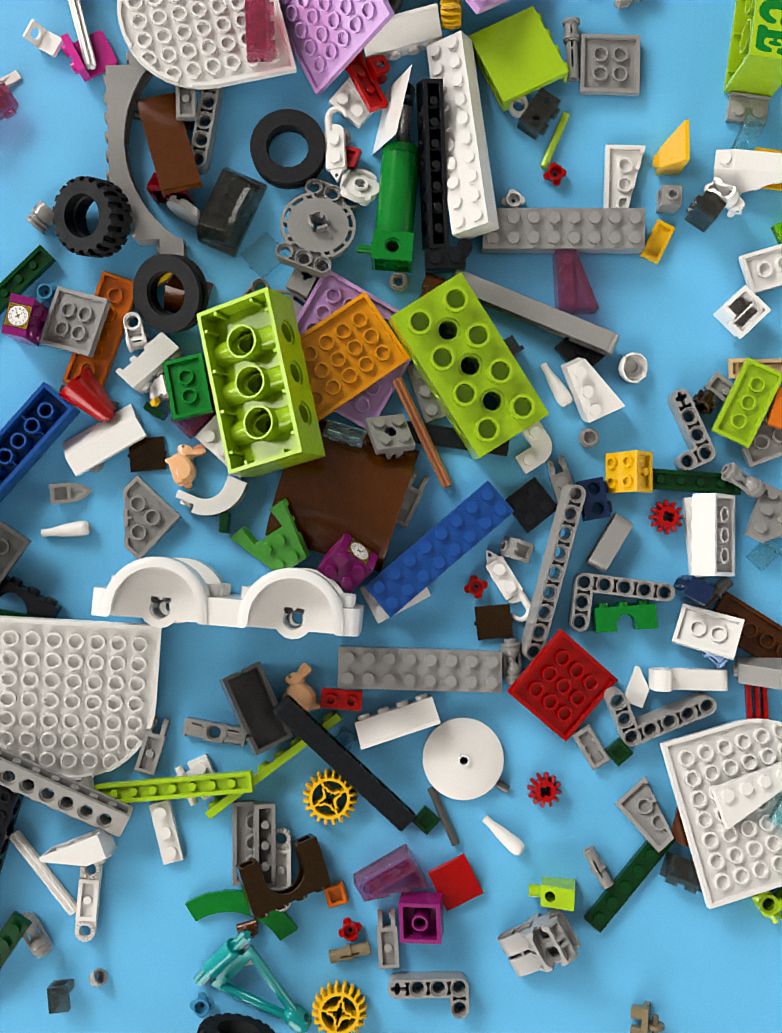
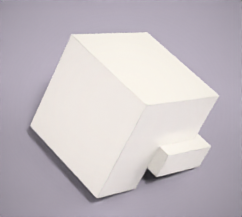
[713,285,771,339]

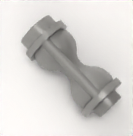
[721,462,766,498]
[500,638,523,684]
[22,911,53,959]

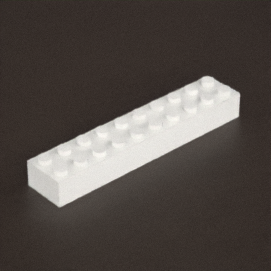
[426,30,499,240]

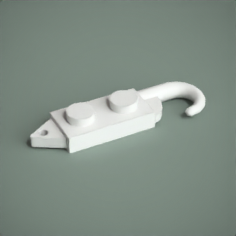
[324,106,348,182]
[485,550,531,622]

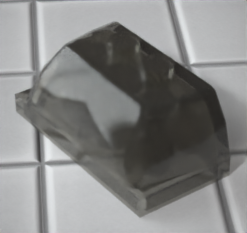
[197,167,267,258]

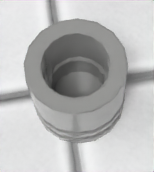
[25,200,54,235]

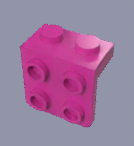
[60,30,119,82]

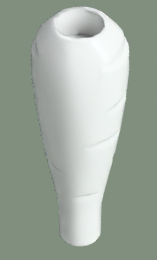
[540,362,573,407]
[41,521,91,537]
[482,815,525,855]

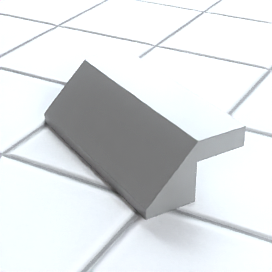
[232,800,276,888]

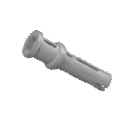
[562,17,581,82]

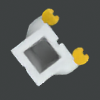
[149,375,171,408]

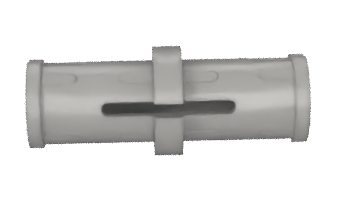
[582,846,614,889]

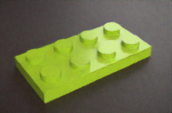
[710,357,782,448]

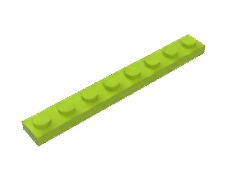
[205,711,342,819]
[94,770,255,803]

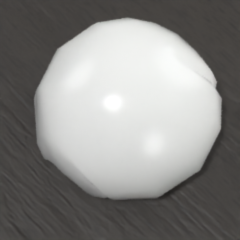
[618,352,648,383]

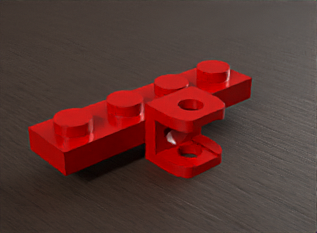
[345,52,390,113]

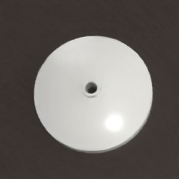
[422,717,504,800]

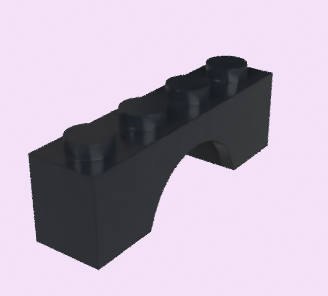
[0,575,62,618]

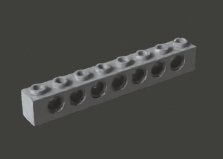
[0,747,134,837]

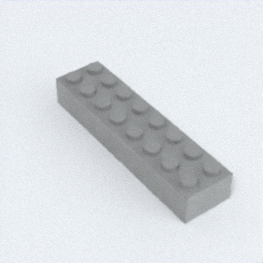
[482,208,645,254]
[337,645,502,693]

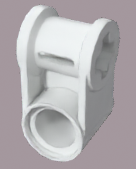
[123,312,150,353]

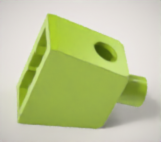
[529,877,575,911]

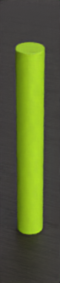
[540,112,570,169]

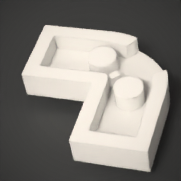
[515,421,552,474]

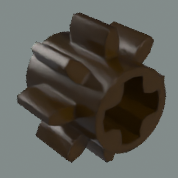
[692,389,719,414]

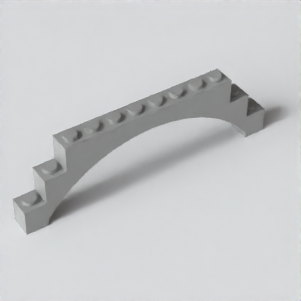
[103,50,188,258]

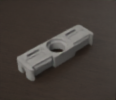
[182,717,247,747]

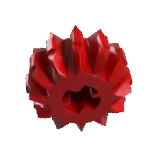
[648,500,684,534]
[527,772,562,808]

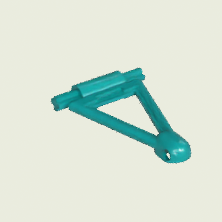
[194,930,312,1033]

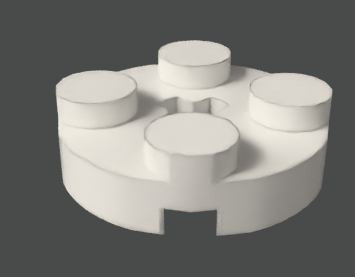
[340,169,379,206]

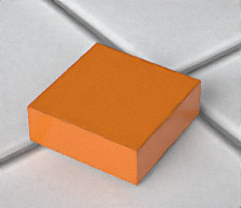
[324,881,349,908]

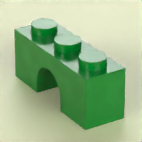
[591,600,658,633]

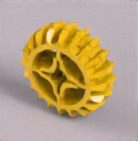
[440,0,462,30]
[303,768,358,825]
[312,980,367,1033]

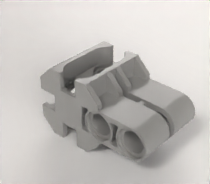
[497,908,581,977]

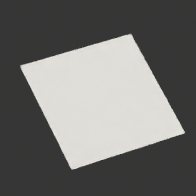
[372,65,412,155]

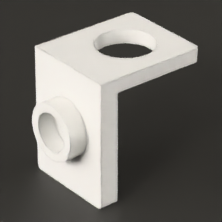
[23,19,63,57]

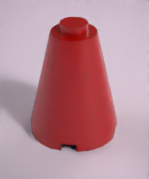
[58,366,116,423]

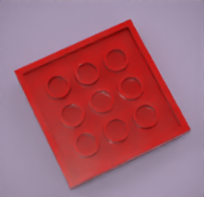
[507,629,618,741]

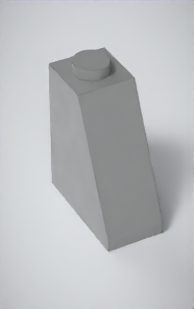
[732,657,782,690]

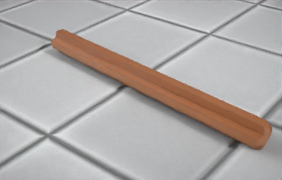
[393,377,452,488]

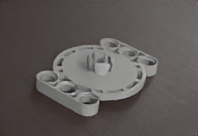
[276,178,359,278]

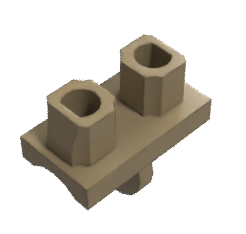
[630,1001,665,1033]

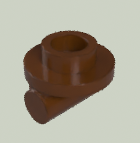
[236,919,258,939]

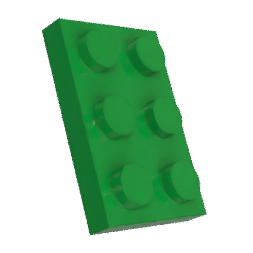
[163,352,214,422]

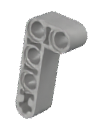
[667,389,716,471]
[388,971,469,1019]

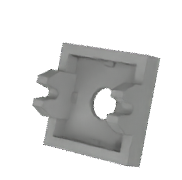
[364,414,416,460]

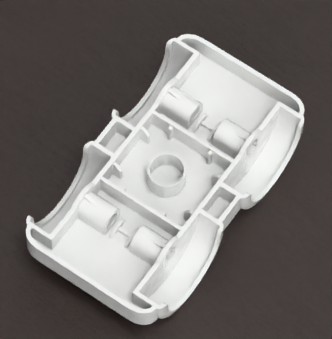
[91,557,364,639]

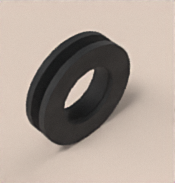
[250,109,326,189]
[133,254,209,333]

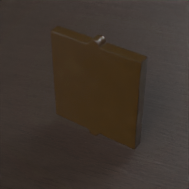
[127,436,167,472]
[474,604,513,640]

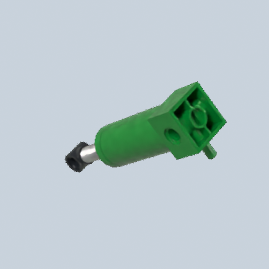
[356,82,419,273]

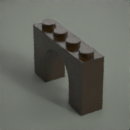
[234,833,332,919]

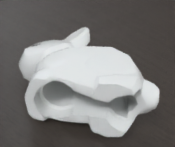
[703,178,745,218]

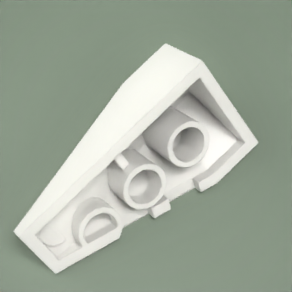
[714,149,782,196]

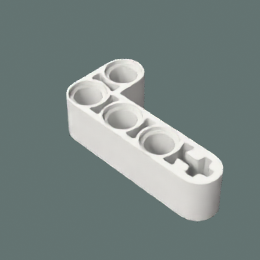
[648,667,728,692]

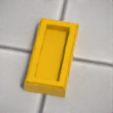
[639,219,676,264]

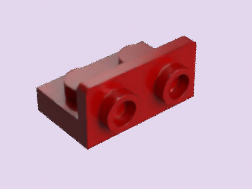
[320,687,363,711]

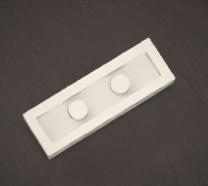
[149,799,185,865]

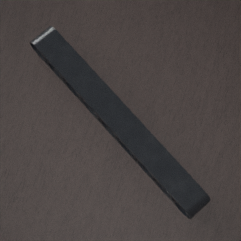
[272,694,417,832]

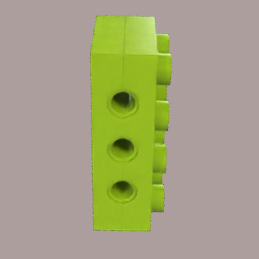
[388,272,549,460]
[196,287,325,478]

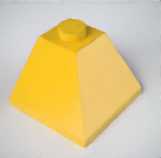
[652,120,690,175]

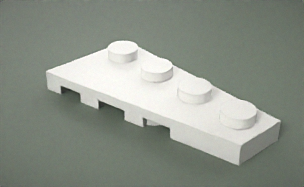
[603,144,646,208]
[711,761,782,829]

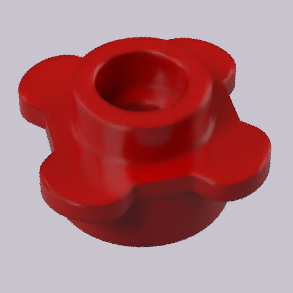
[543,163,567,186]
[464,575,488,599]
[338,917,362,942]

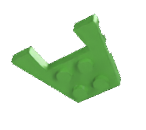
[230,498,310,571]

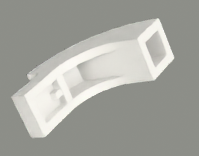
[176,475,250,516]

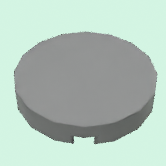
[167,195,204,227]

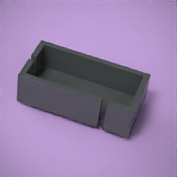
[219,661,294,756]

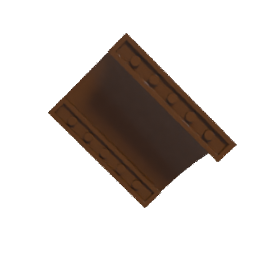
[265,420,420,572]

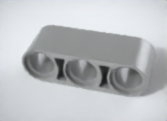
[586,513,633,573]

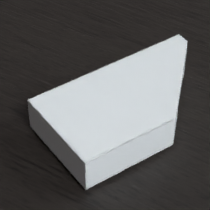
[624,665,649,708]

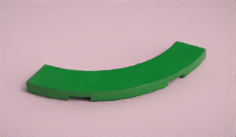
[185,889,298,941]

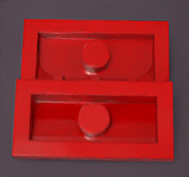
[428,853,483,911]

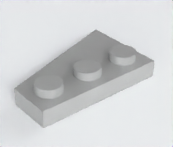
[615,777,674,853]

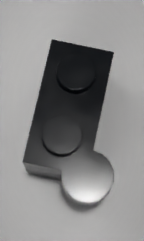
[424,238,473,274]

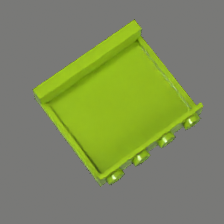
[469,6,569,112]

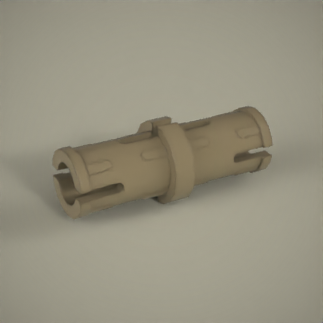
[329,940,371,964]

